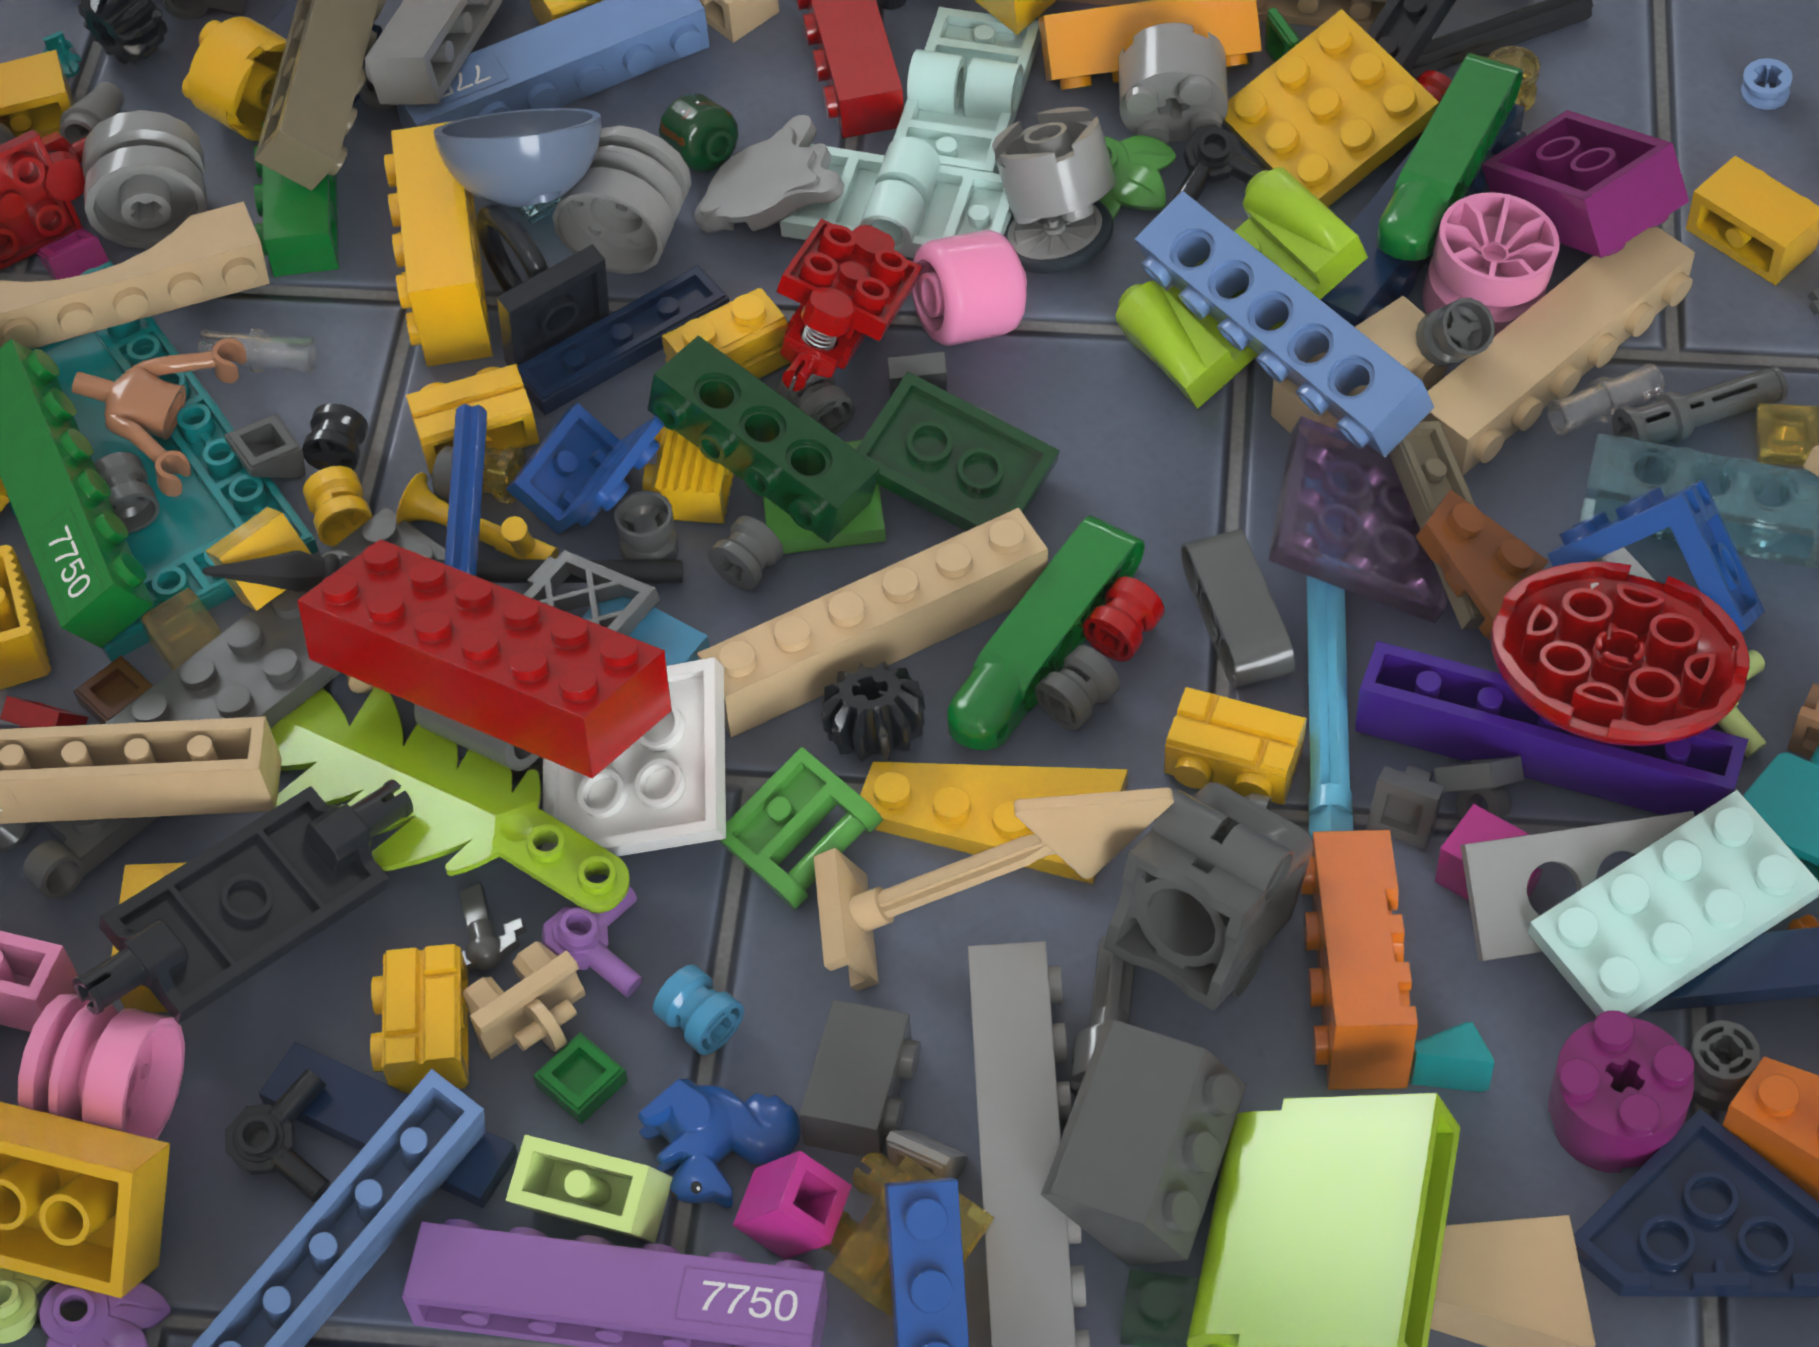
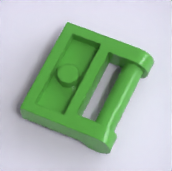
[719,746,883,910]

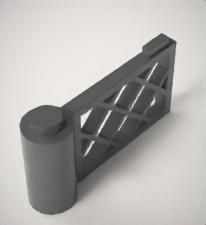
[413,550,660,771]

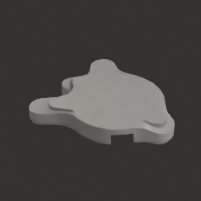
[694,115,845,233]

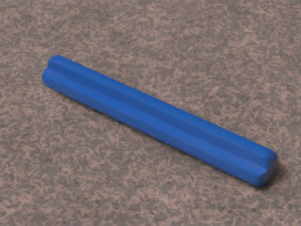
[444,404,487,576]

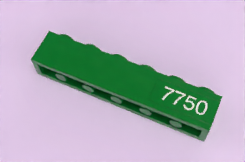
[0,338,154,648]

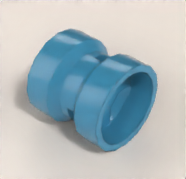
[653,964,745,1055]

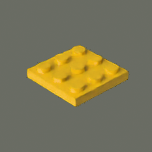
[1223,9,1439,207]

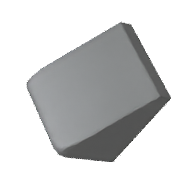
[886,1129,968,1181]

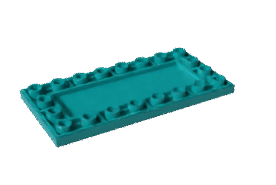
[7,260,319,662]

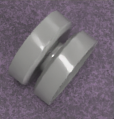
[82,110,207,249]

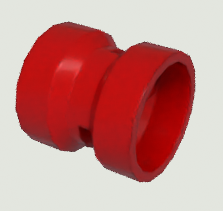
[1083,576,1165,662]

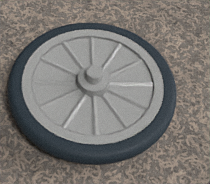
[1004,200,1113,274]

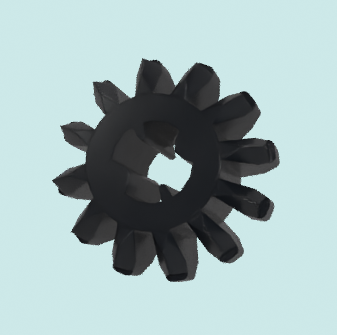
[78,0,168,64]
[821,661,925,762]

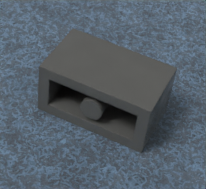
[799,999,921,1160]

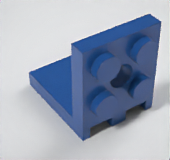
[1547,480,1765,632]

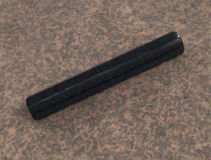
[1409,0,1593,79]

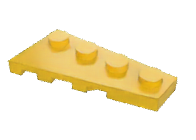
[860,761,1128,884]

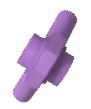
[542,886,643,998]

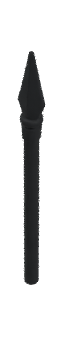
[203,550,683,592]

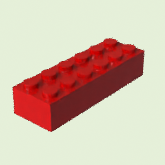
[297,539,672,779]

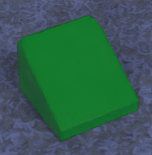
[1265,7,1303,63]

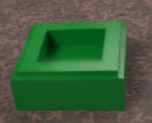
[533,1032,628,1125]

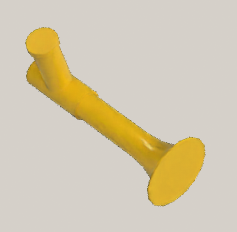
[396,472,559,560]

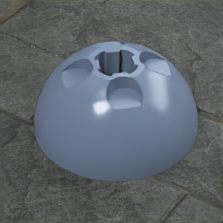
[434,108,601,207]

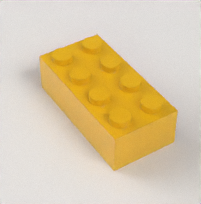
[384,121,493,367]
[0,1102,170,1299]

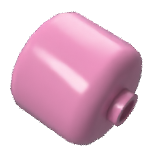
[912,230,1027,346]

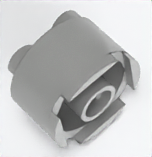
[1118,23,1228,144]
[992,107,1116,224]

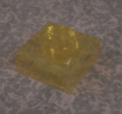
[1755,403,1819,466]

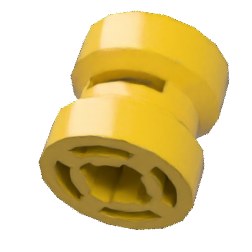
[303,466,373,547]

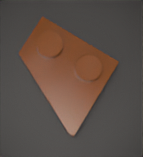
[1416,489,1548,641]

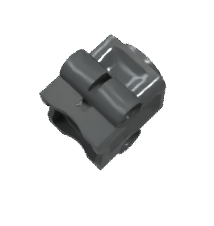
[1103,783,1313,1011]

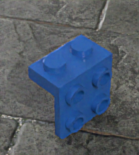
[506,402,665,535]

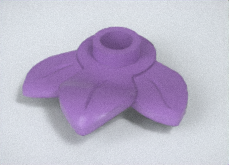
[39,1282,171,1347]

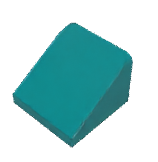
[1409,1022,1494,1092]

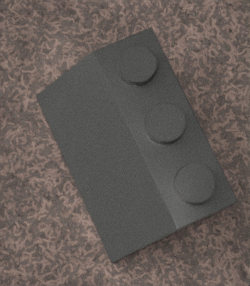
[1041,1019,1247,1266]

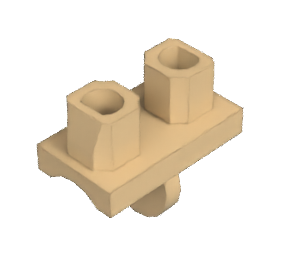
[462,941,586,1060]

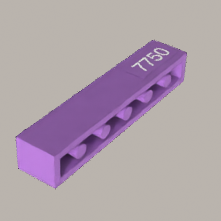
[402,1219,829,1347]

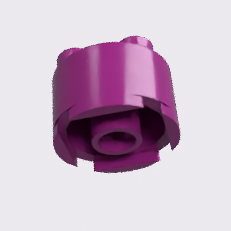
[1548,1010,1694,1173]

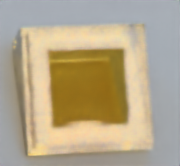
[141,588,222,671]

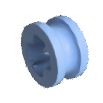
[1741,58,1793,110]

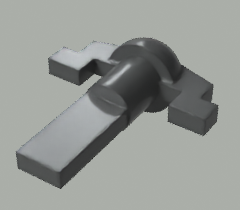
[455,883,526,970]

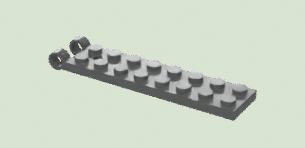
[0,507,445,899]

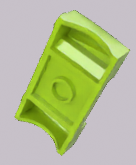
[1115,167,1368,409]

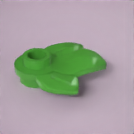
[1099,135,1176,221]

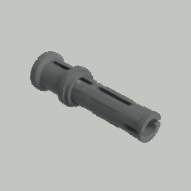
[1612,365,1788,458]

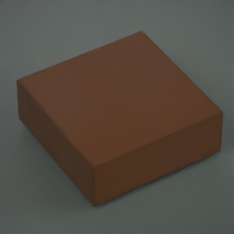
[73,656,153,724]

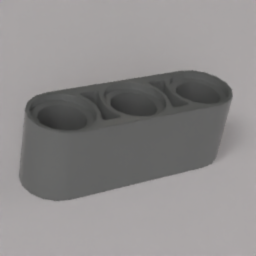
[1181,529,1295,688]

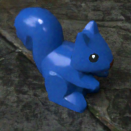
[638,1079,801,1208]

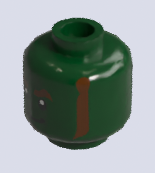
[659,93,739,172]

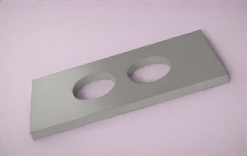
[1460,811,1695,961]

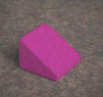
[36,228,109,280]

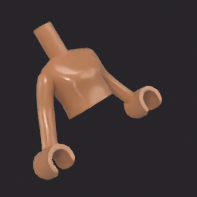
[72,338,247,497]

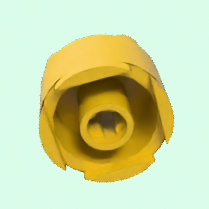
[182,16,287,141]

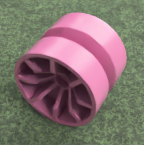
[1422,193,1560,336]

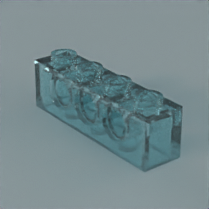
[1580,433,1819,569]

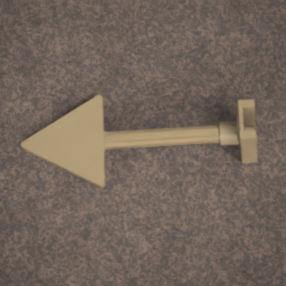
[813,788,1174,991]

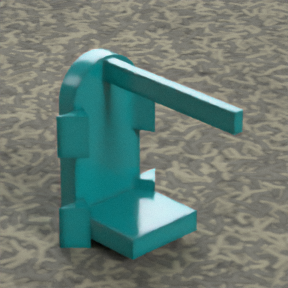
[42,30,83,78]

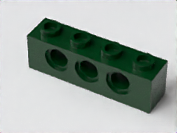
[647,335,880,543]

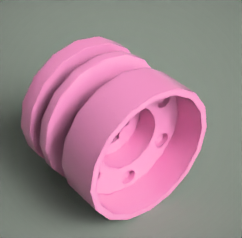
[18,994,185,1140]

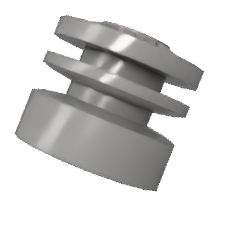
[552,125,691,274]

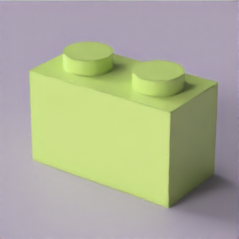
[505,1135,673,1243]

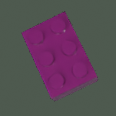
[1481,110,1689,258]

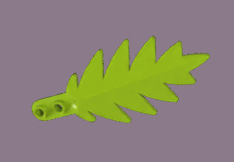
[268,687,630,913]

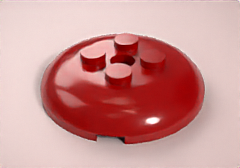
[1491,562,1750,746]

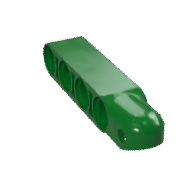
[1376,53,1523,261]
[947,515,1145,750]

